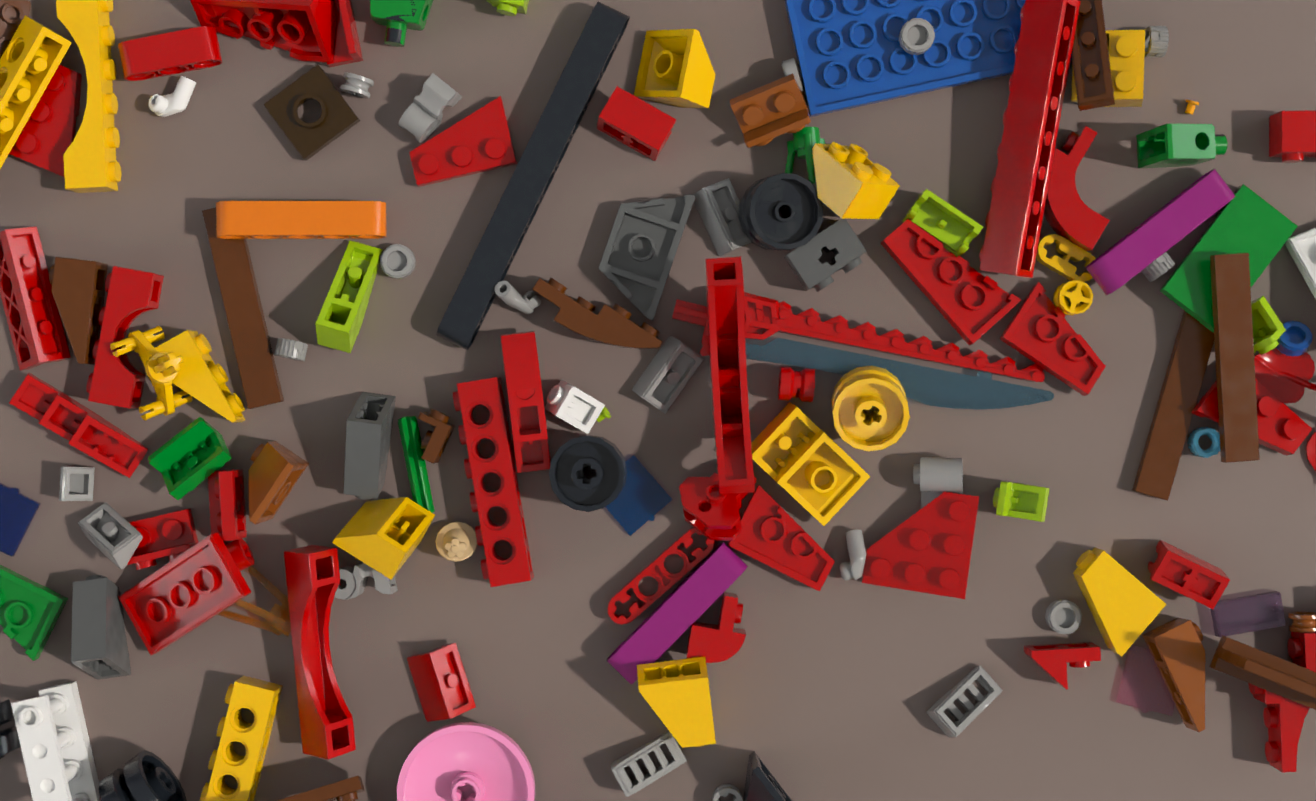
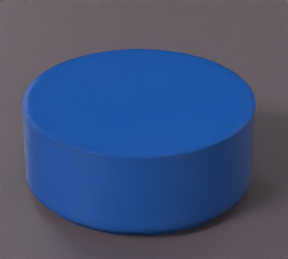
[1276,321,1312,356]

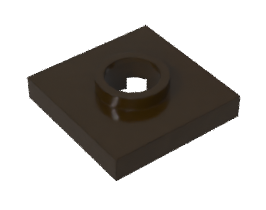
[263,64,360,161]

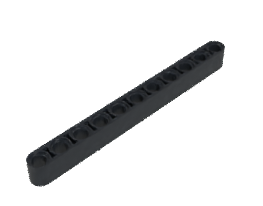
[436,1,630,350]

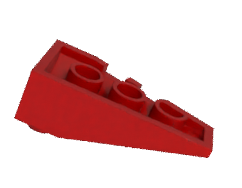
[190,0,337,63]

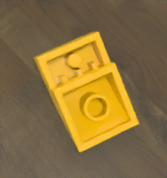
[751,402,870,526]

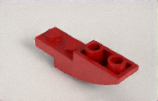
[500,331,551,473]

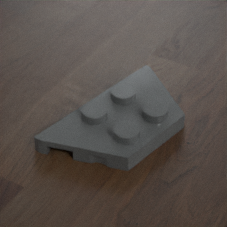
[599,194,695,321]

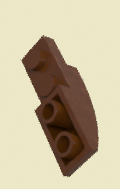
[532,277,663,349]

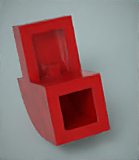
[686,592,746,663]

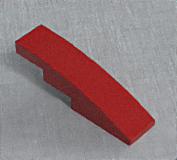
[9,373,148,478]

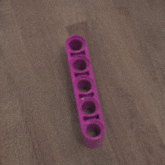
[1086,169,1235,295]
[606,542,747,684]

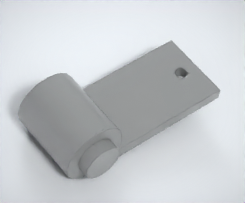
[913,457,963,509]

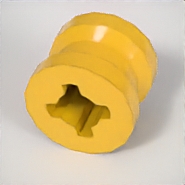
[1053,280,1093,316]

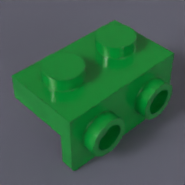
[148,417,232,500]

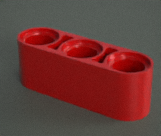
[118,26,222,81]

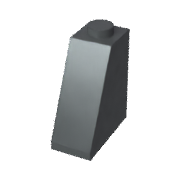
[344,392,396,499]
[71,575,131,680]

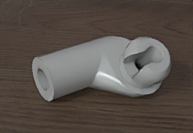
[495,281,541,314]
[840,530,866,581]

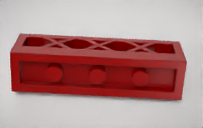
[0,226,71,371]

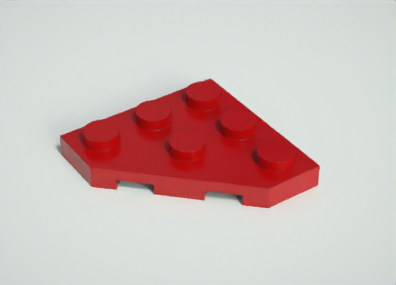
[862,492,979,599]

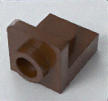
[418,409,455,464]

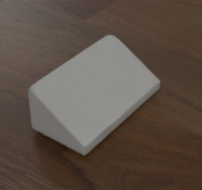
[693,178,752,256]
[632,336,704,414]
[78,502,143,570]

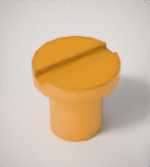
[1185,99,1199,115]

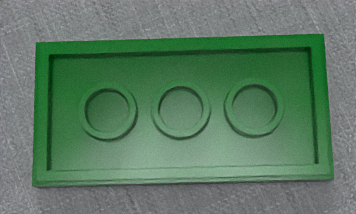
[1159,184,1298,333]

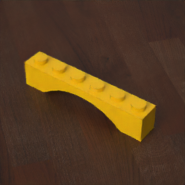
[56,0,122,193]

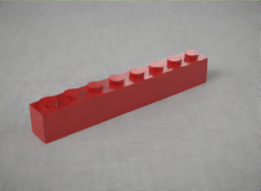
[979,0,1081,278]

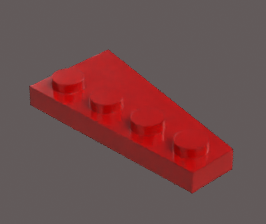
[880,219,1021,345]

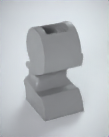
[398,73,462,143]
[334,562,398,600]

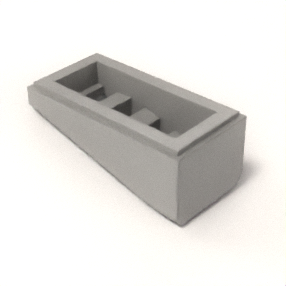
[926,665,1003,737]
[611,731,687,797]

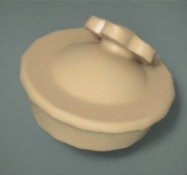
[435,522,477,562]

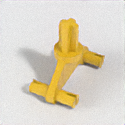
[110,326,193,421]

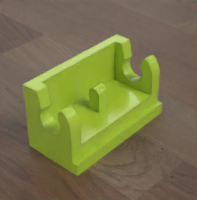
[902,189,983,256]

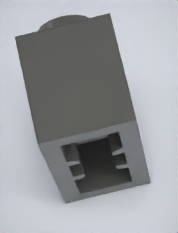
[784,218,867,292]

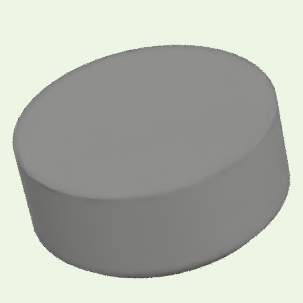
[899,18,935,55]
[781,58,803,91]
[380,244,416,279]
[1045,599,1082,634]

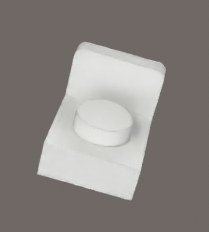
[545,380,605,434]

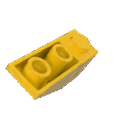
[155,330,246,423]

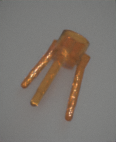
[217,567,291,637]

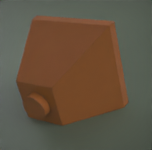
[248,441,309,524]

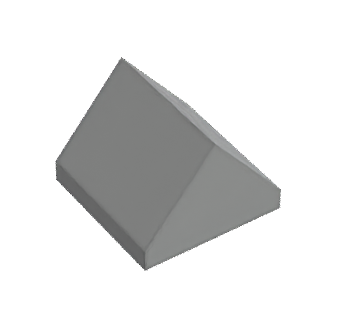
[59,465,95,501]

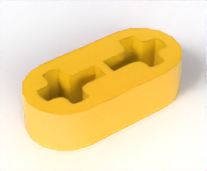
[1036,234,1096,282]

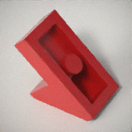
[1024,642,1101,690]

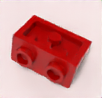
[208,469,247,541]
[127,508,198,570]

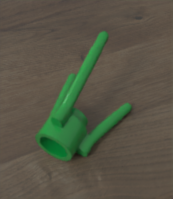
[785,127,825,184]

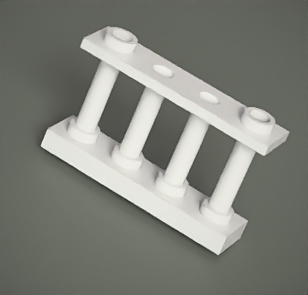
[11,681,101,801]

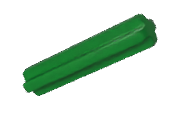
[398,416,434,513]

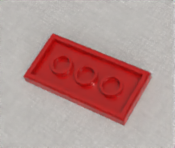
[118,532,252,656]

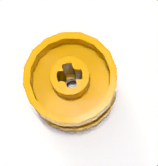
[831,365,910,452]

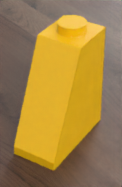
[1073,547,1166,656]
[637,656,716,748]

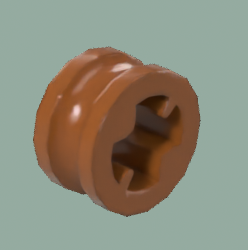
[1288,611,1316,633]

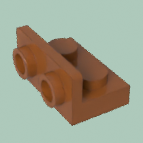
[730,74,811,148]

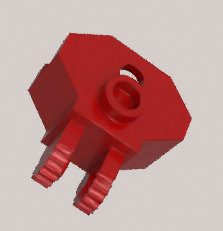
[679,472,757,541]

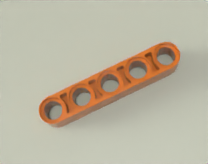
[216,201,387,239]

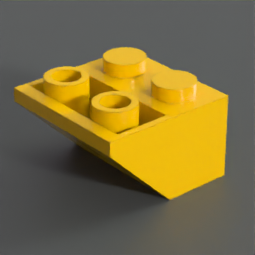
[1071,30,1145,107]
[812,142,900,219]
[332,497,435,580]

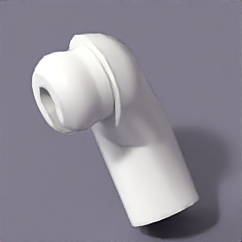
[148,76,196,117]

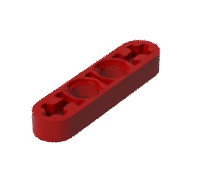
[607,527,715,625]

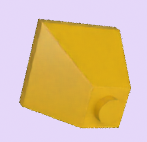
[634,29,715,108]

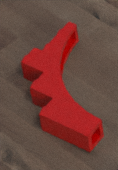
[706,257,755,494]
[1248,631,1316,773]

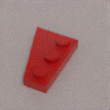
[9,65,82,177]
[409,96,517,187]
[1000,282,1106,396]
[1191,378,1312,456]
[728,484,835,592]

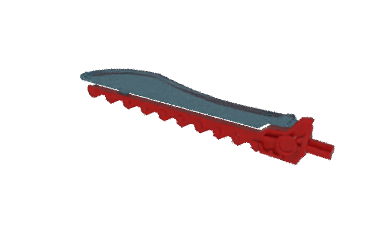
[672,292,1054,410]

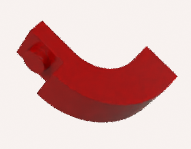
[1044,126,1110,252]

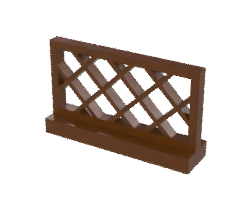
[1209,635,1316,710]

